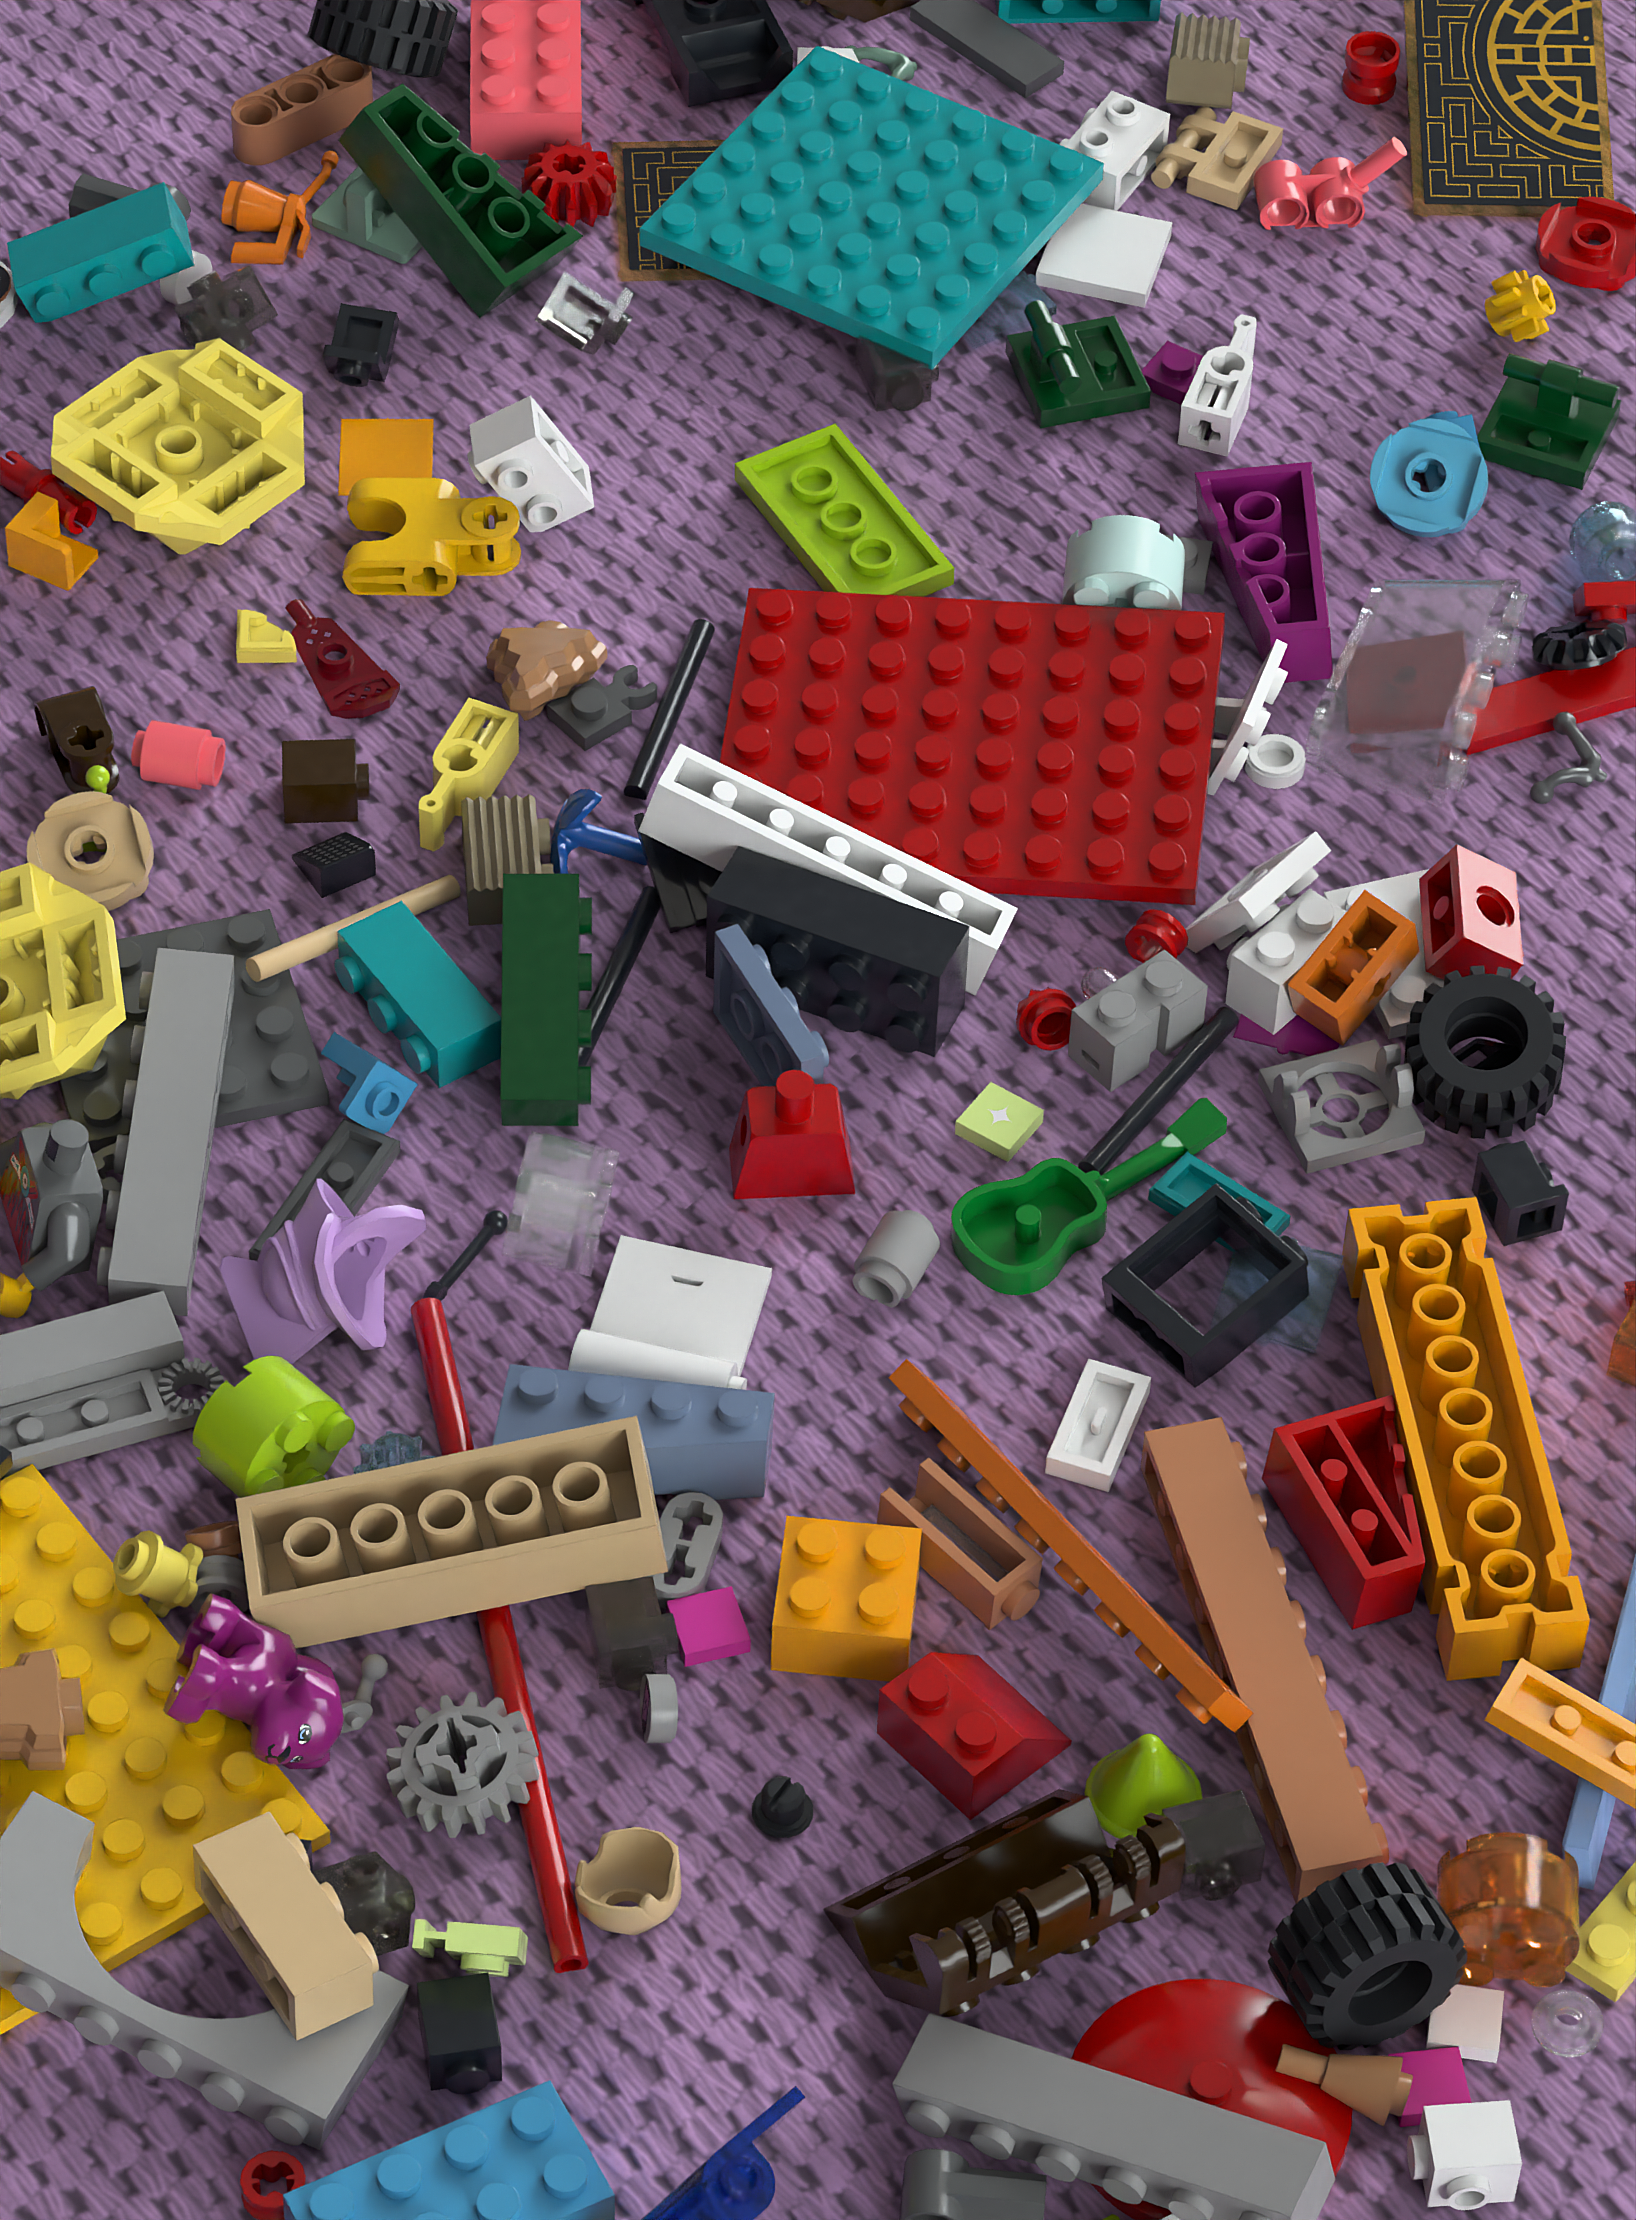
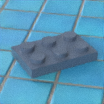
[713,924,829,1086]

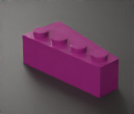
[1194,462,1333,683]

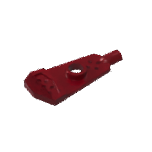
[285,599,400,719]

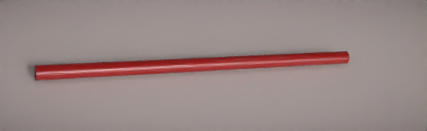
[410,1298,589,1973]

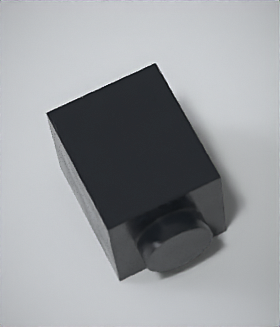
[417,1972,502,2094]

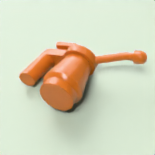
[221,151,339,265]

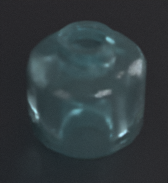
[1569,501,1636,582]

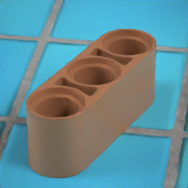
[231,54,373,166]

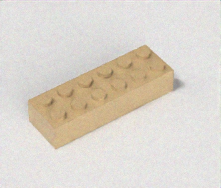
[236,1416,668,1649]

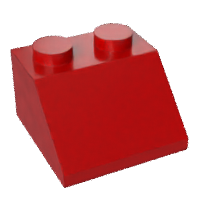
[877,1652,1072,1820]

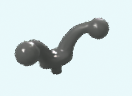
[1530,711,1607,804]

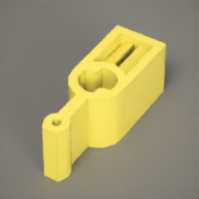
[419,698,519,851]

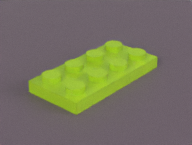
[735,423,955,597]

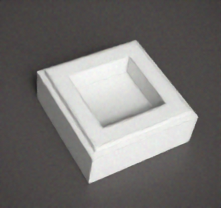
[1425,1984,1504,2063]

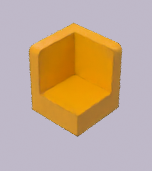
[5,492,98,591]

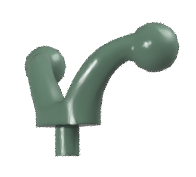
[845,45,917,81]

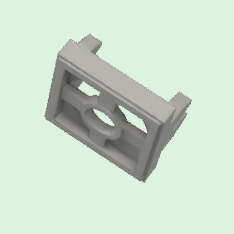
[1258,1039,1426,1174]

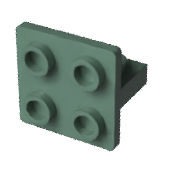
[312,166,422,264]

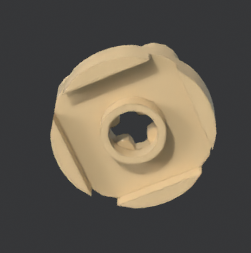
[27,791,154,911]

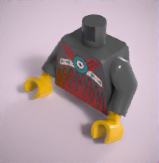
[0,1119,103,1318]

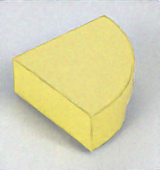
[236,609,297,663]

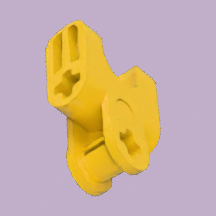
[342,478,521,596]

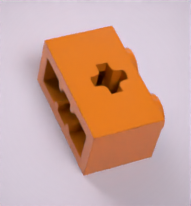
[1287,890,1420,1046]

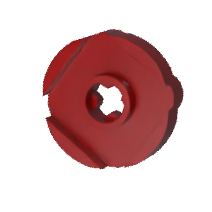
[1535,196,1636,291]

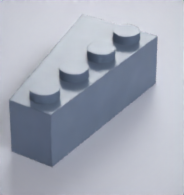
[492,1364,775,1500]

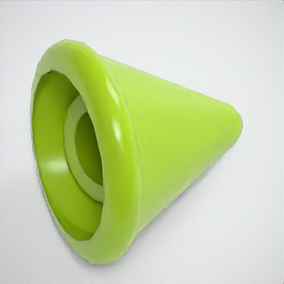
[1084,1733,1203,1839]

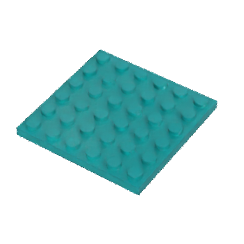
[639,46,1104,370]

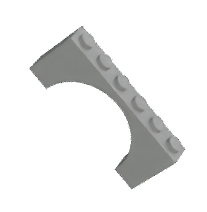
[0,1791,409,2150]

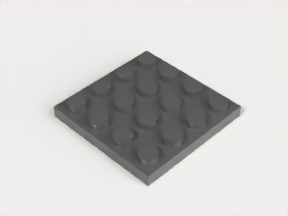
[58,909,329,1153]

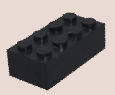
[706,846,970,1057]

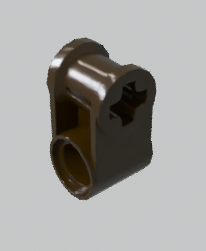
[34,686,120,794]

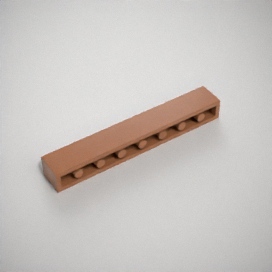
[1141,1417,1389,1903]

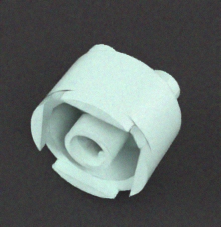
[1062,515,1185,610]

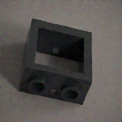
[1101,1183,1310,1388]

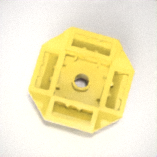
[51,338,305,555]
[0,862,126,1100]

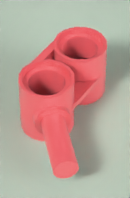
[1253,137,1407,230]

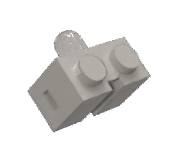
[1068,949,1208,1092]

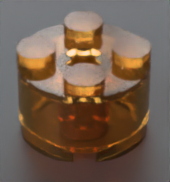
[1436,1832,1580,1987]

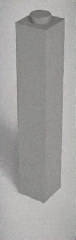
[0,1291,185,1408]

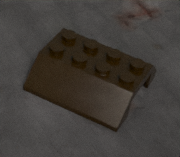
[823,1789,1186,2017]

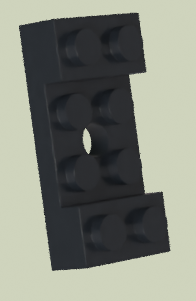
[633,0,793,107]

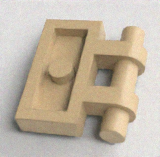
[1151,106,1283,210]

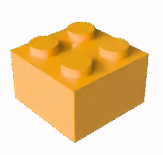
[771,1516,922,1682]

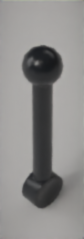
[423,1210,509,1301]

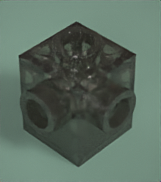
[173,265,278,351]
[311,1851,415,1956]

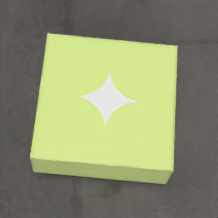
[955,1082,1044,1162]

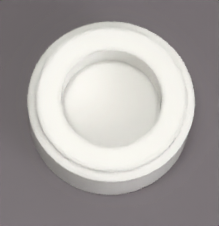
[160,250,212,308]
[1244,734,1306,789]

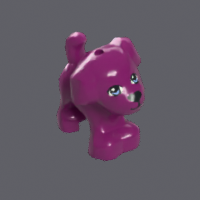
[163,1594,344,1769]

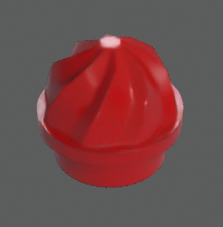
[1016,987,1076,1051]

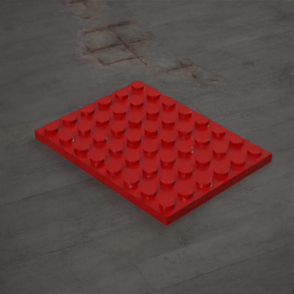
[719,588,1225,905]

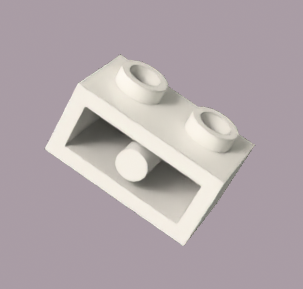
[1059,91,1170,211]
[467,395,594,532]
[1225,888,1346,1035]

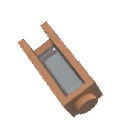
[877,1458,1043,1630]

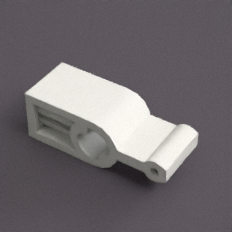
[1178,314,1257,456]

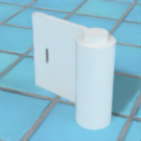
[568,1235,772,1390]

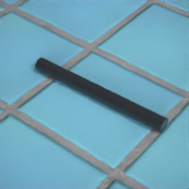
[624,619,715,800]
[579,886,661,1066]
[1078,1006,1239,1176]

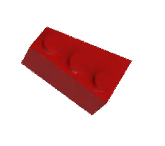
[1262,1394,1426,1630]

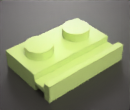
[412,1919,528,1977]

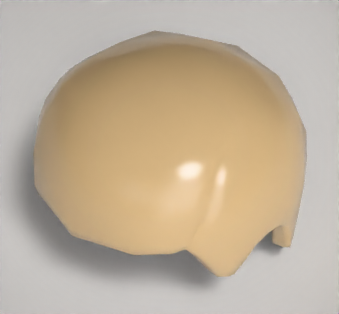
[575,1827,682,1936]

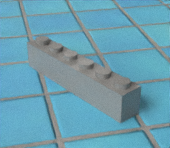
[97,948,234,1316]
[892,2013,1336,2220]

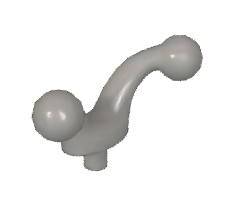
[341,1654,388,1733]

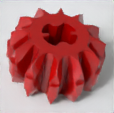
[521,139,617,227]

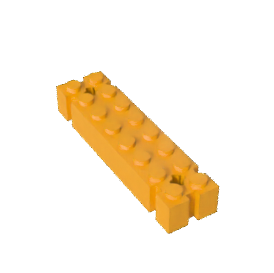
[1341,1197,1590,1681]

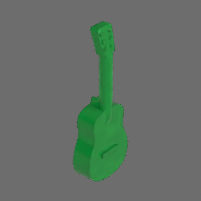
[951,1098,1227,1296]

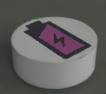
[640,1674,678,1743]

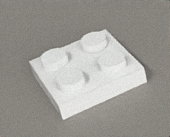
[1185,831,1331,953]

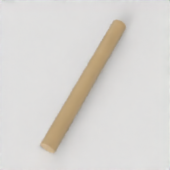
[246,875,460,982]

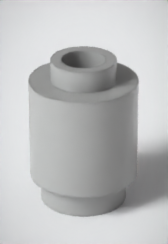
[853,1210,940,1308]

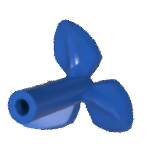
[550,789,647,874]

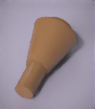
[1275,2043,1413,2127]

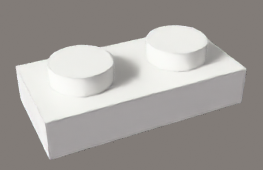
[1045,1358,1151,1492]

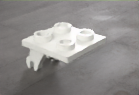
[1207,639,1288,795]

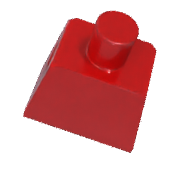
[729,1070,855,1200]

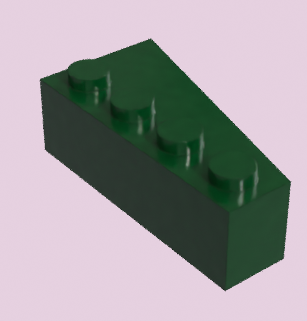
[338,83,583,318]
[500,874,592,1126]

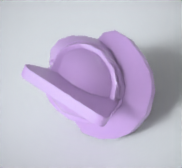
[219,1179,426,1365]

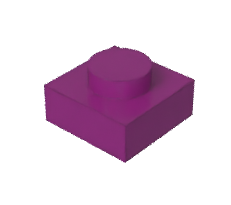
[1141,340,1203,405]

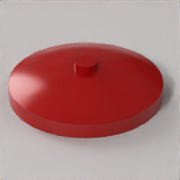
[1071,1979,1353,2220]

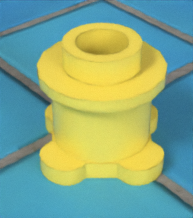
[113,1530,203,1618]

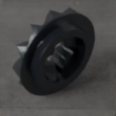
[1532,619,1628,670]

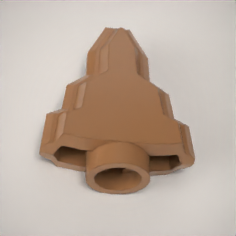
[486,620,607,721]
[0,1648,85,1770]

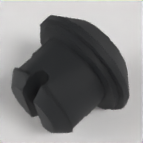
[752,1776,813,1838]

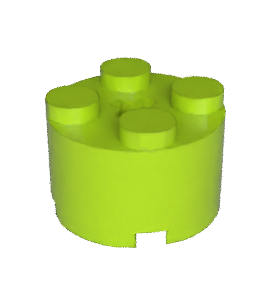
[192,1356,355,1498]

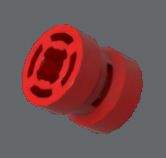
[1341,31,1401,105]

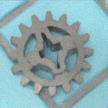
[386,1692,539,1838]

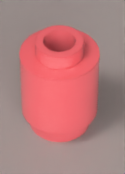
[131,720,226,790]

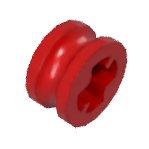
[1125,909,1188,963]
[240,2150,306,2220]

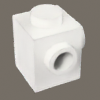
[1407,2100,1522,2210]

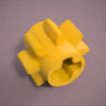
[1485,270,1556,342]

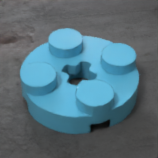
[1370,418,1488,537]

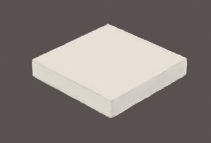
[1035,204,1172,308]

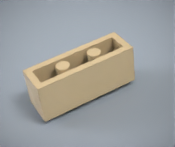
[193,1811,379,2041]

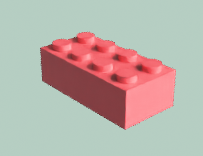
[470,0,582,160]

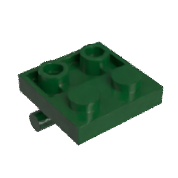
[1005,300,1151,428]
[1477,353,1621,490]

